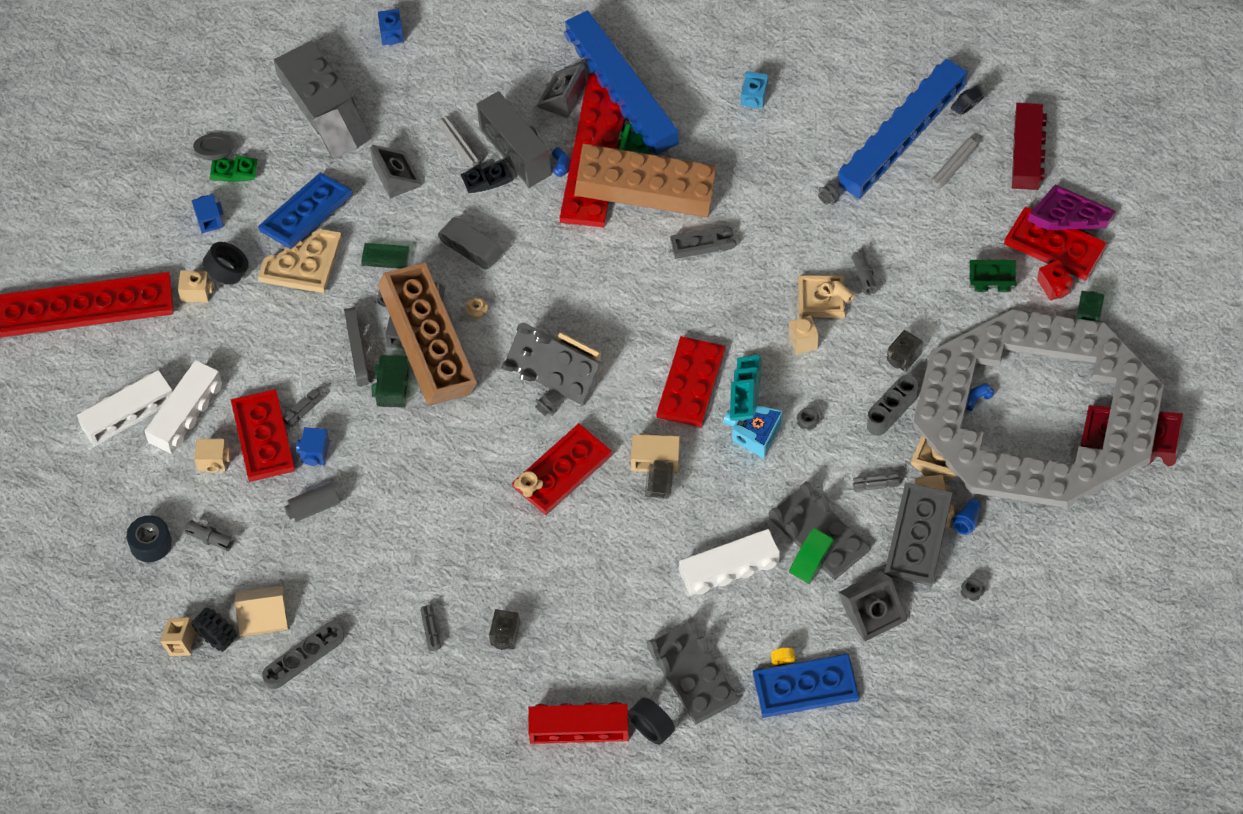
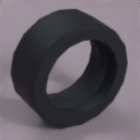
[203,242,249,285]
[628,697,675,745]

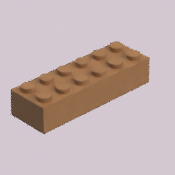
[574,144,716,218]
[377,262,477,406]

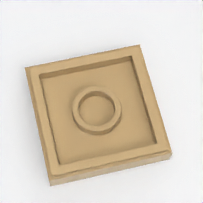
[798,275,845,318]

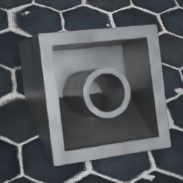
[838,571,907,641]

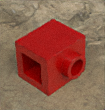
[1037,260,1073,301]

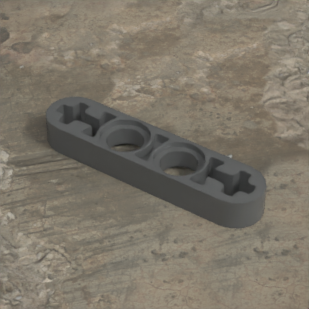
[344,307,369,386]
[262,622,344,689]

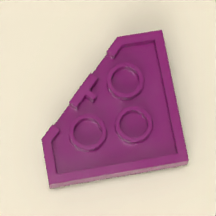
[1028,184,1116,230]

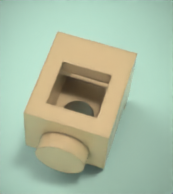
[160,617,196,656]

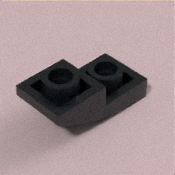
[461,160,513,193]

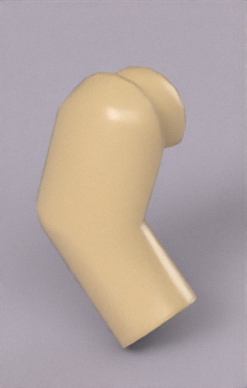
[820,281,855,303]

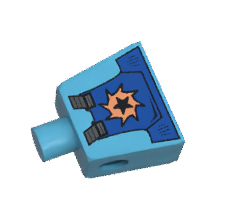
[723,405,783,458]

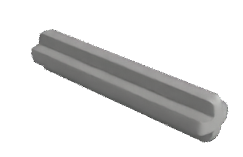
[439,116,480,168]
[931,138,977,189]

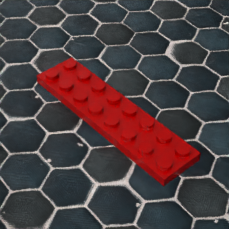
[559,73,625,228]
[0,272,174,338]

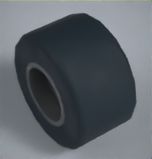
[126,515,172,562]

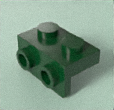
[969,260,1017,292]

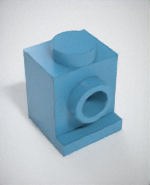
[741,71,768,108]

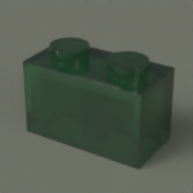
[372,355,410,408]

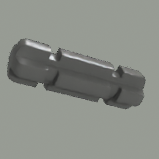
[283,389,322,426]
[853,473,900,491]
[420,605,441,651]

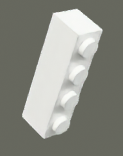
[145,360,222,454]
[77,370,172,446]
[679,529,780,596]

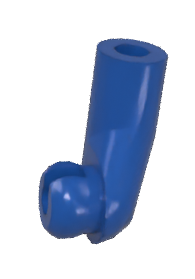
[552,147,571,177]
[966,383,994,411]

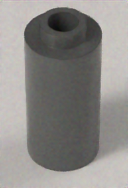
[284,482,340,522]

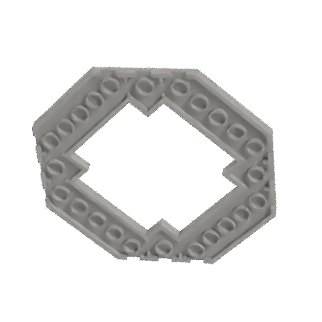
[913,309,1164,508]

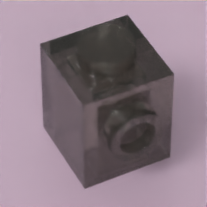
[887,329,923,372]
[645,461,673,499]
[489,609,520,650]

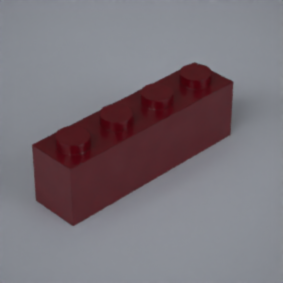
[1011,102,1047,190]

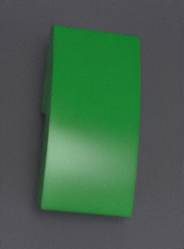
[209,155,258,182]
[789,528,835,584]

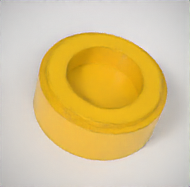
[770,648,796,666]

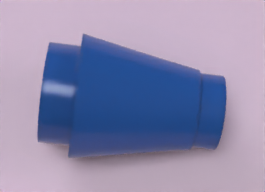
[953,500,981,535]

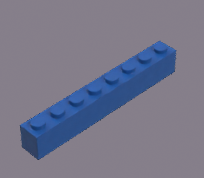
[564,10,679,155]
[838,59,968,199]

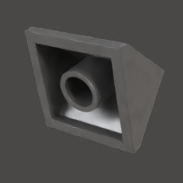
[537,63,586,118]
[312,99,371,159]
[370,145,422,199]

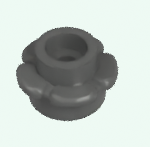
[818,184,839,205]
[535,395,556,416]
[796,408,820,430]
[961,578,985,601]

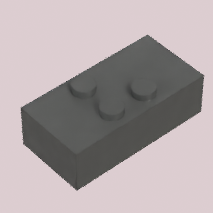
[273,40,355,135]
[477,91,551,188]

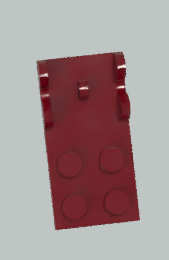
[1081,405,1184,466]

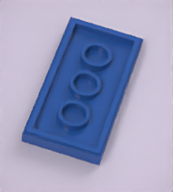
[258,172,353,249]
[753,654,859,718]

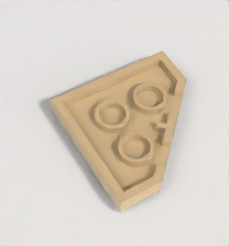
[258,229,342,293]

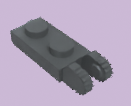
[670,227,737,259]

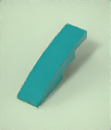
[730,355,762,421]

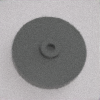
[193,133,234,160]

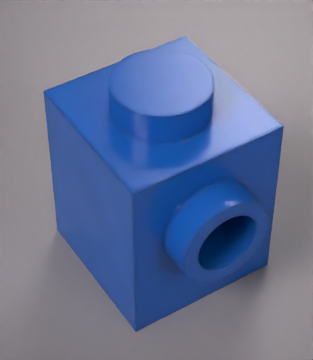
[378,9,404,45]
[192,194,224,234]
[296,427,330,466]

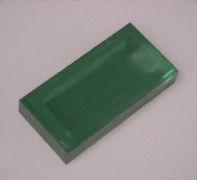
[361,243,410,269]

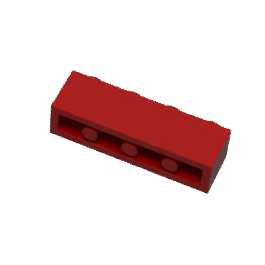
[528,702,629,744]

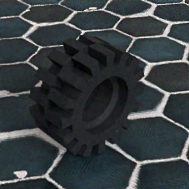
[192,607,238,652]

